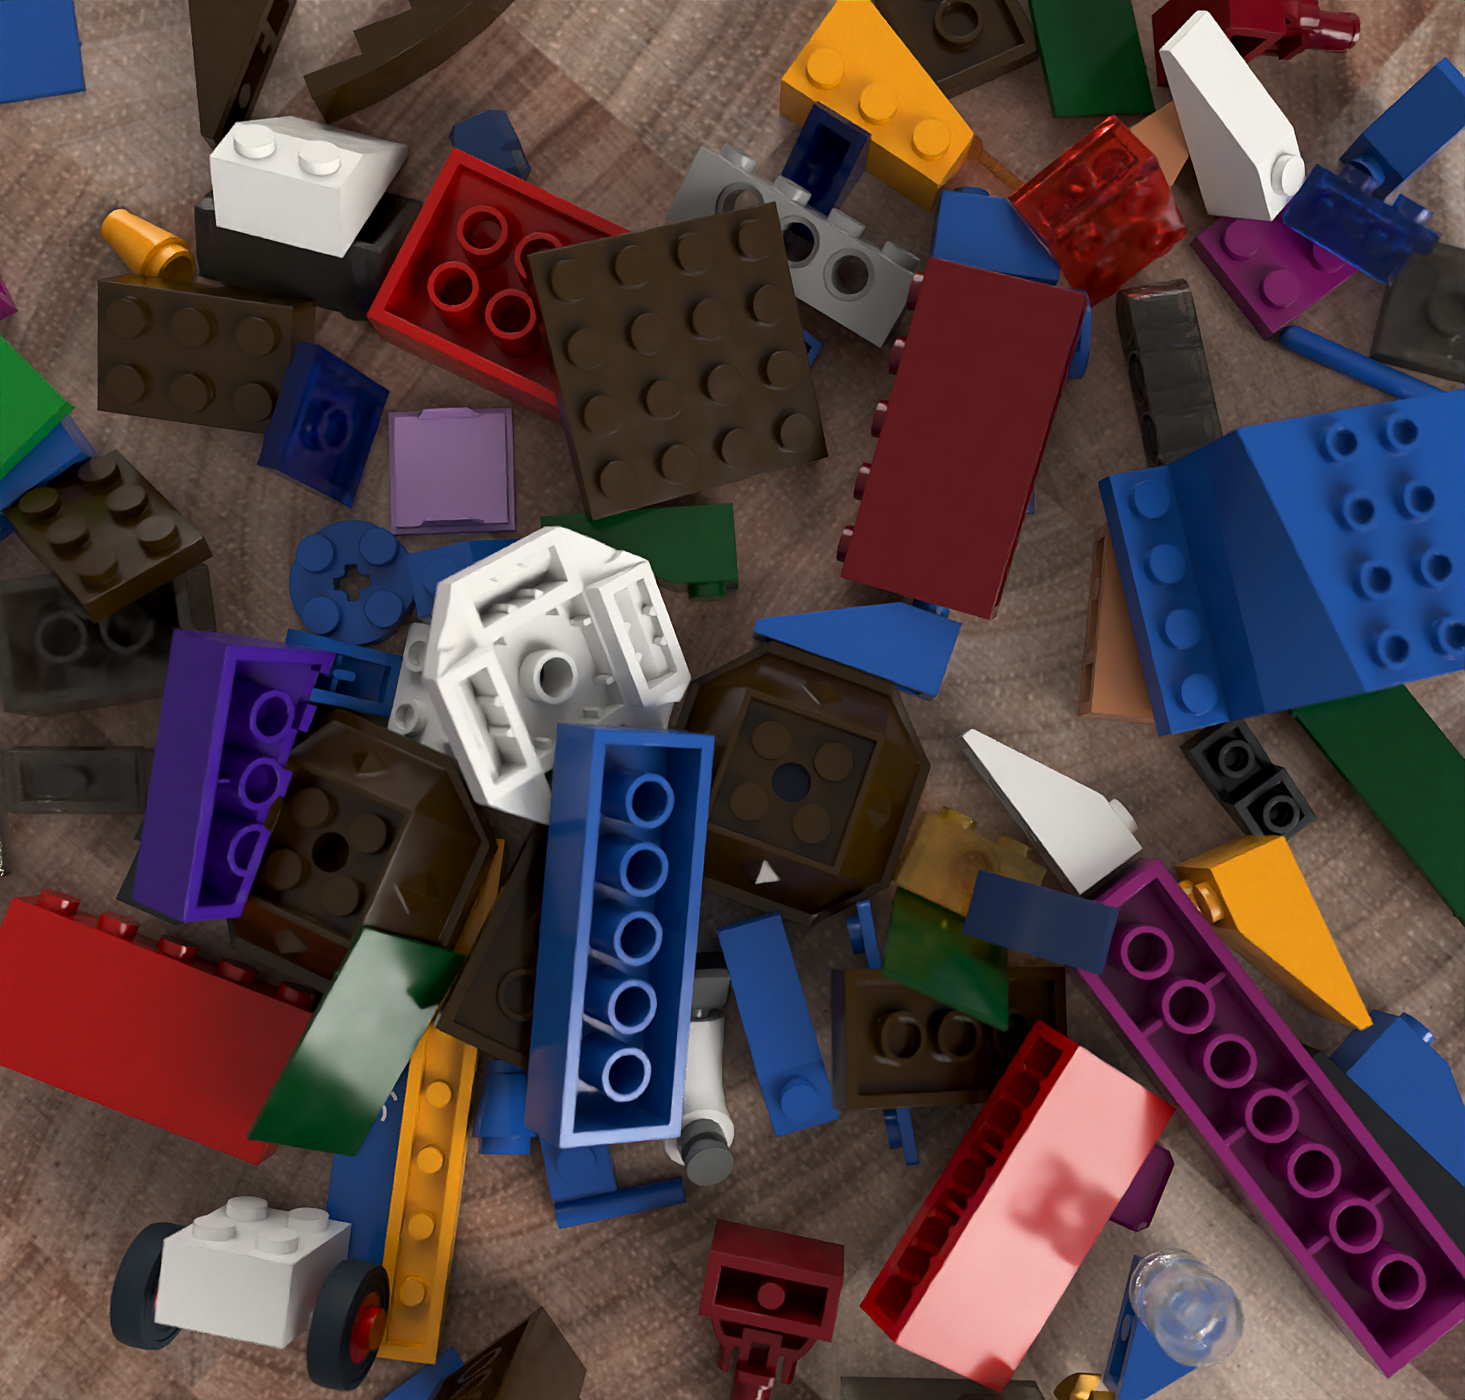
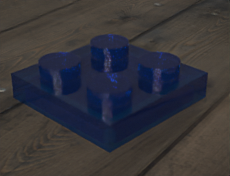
[257,340,390,508]

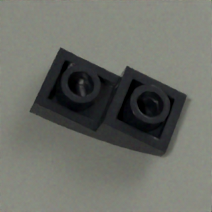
[1179,719,1317,841]

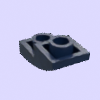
[962,869,1119,975]

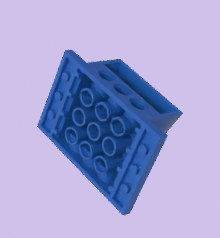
[1098,388,1465,737]

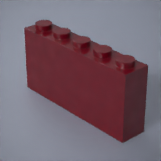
[836,256,1089,620]

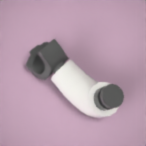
[661,932,734,1186]

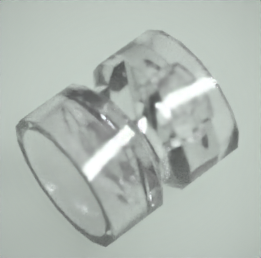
[1129,1248,1244,1367]

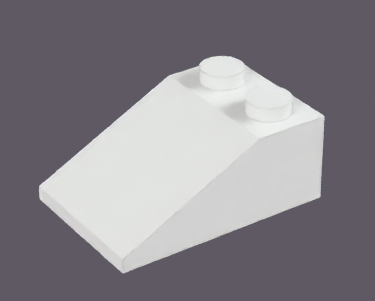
[209,116,408,258]

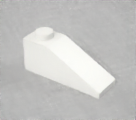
[1159,11,1307,221]
[954,729,1143,895]

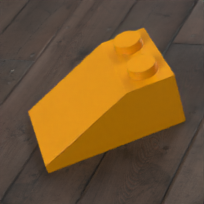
[1174,835,1373,1030]

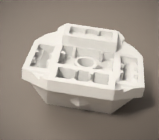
[422,526,691,826]

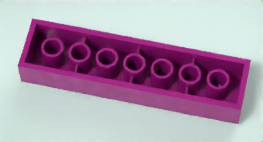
[1062,857,1465,1379]

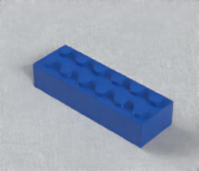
[524,722,715,1148]

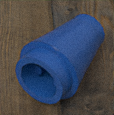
[472,1060,537,1154]

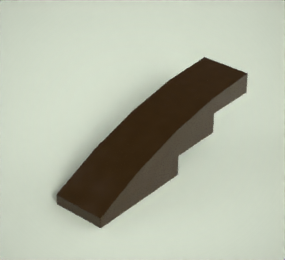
[303,0,515,125]

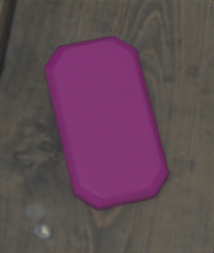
[1109,1144,1175,1232]

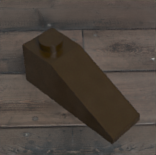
[188,0,297,151]

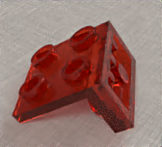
[1008,114,1188,309]

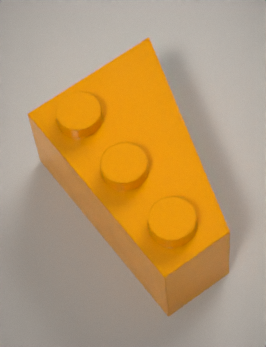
[779,0,974,213]

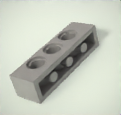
[665,143,920,348]

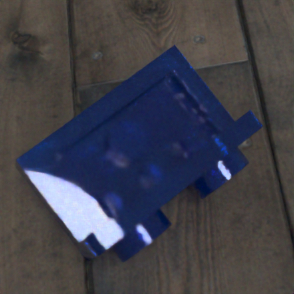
[1282,162,1444,284]

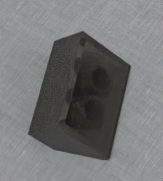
[194,189,423,321]

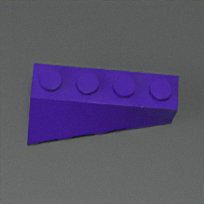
[132,629,337,922]

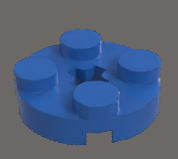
[289,520,416,647]

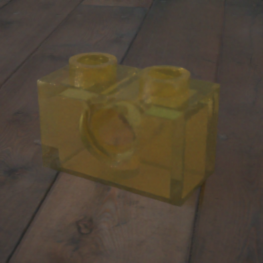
[891,806,1048,917]

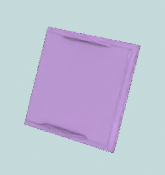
[388,407,516,536]

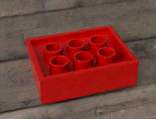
[366,147,632,426]

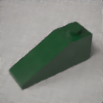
[540,503,738,602]

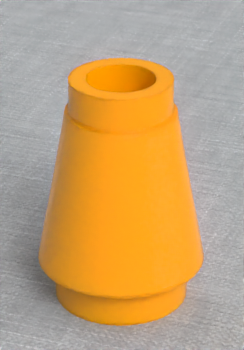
[101,209,196,281]

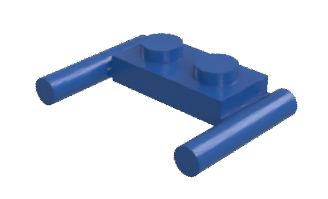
[527,1072,687,1229]

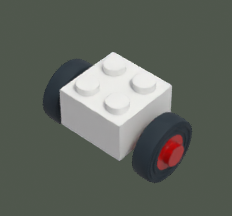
[110,1196,390,1391]

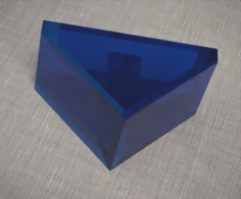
[781,101,872,245]

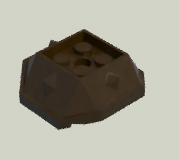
[674,640,931,928]
[226,708,499,993]

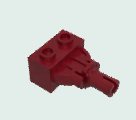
[1151,0,1361,88]
[698,1219,844,1400]

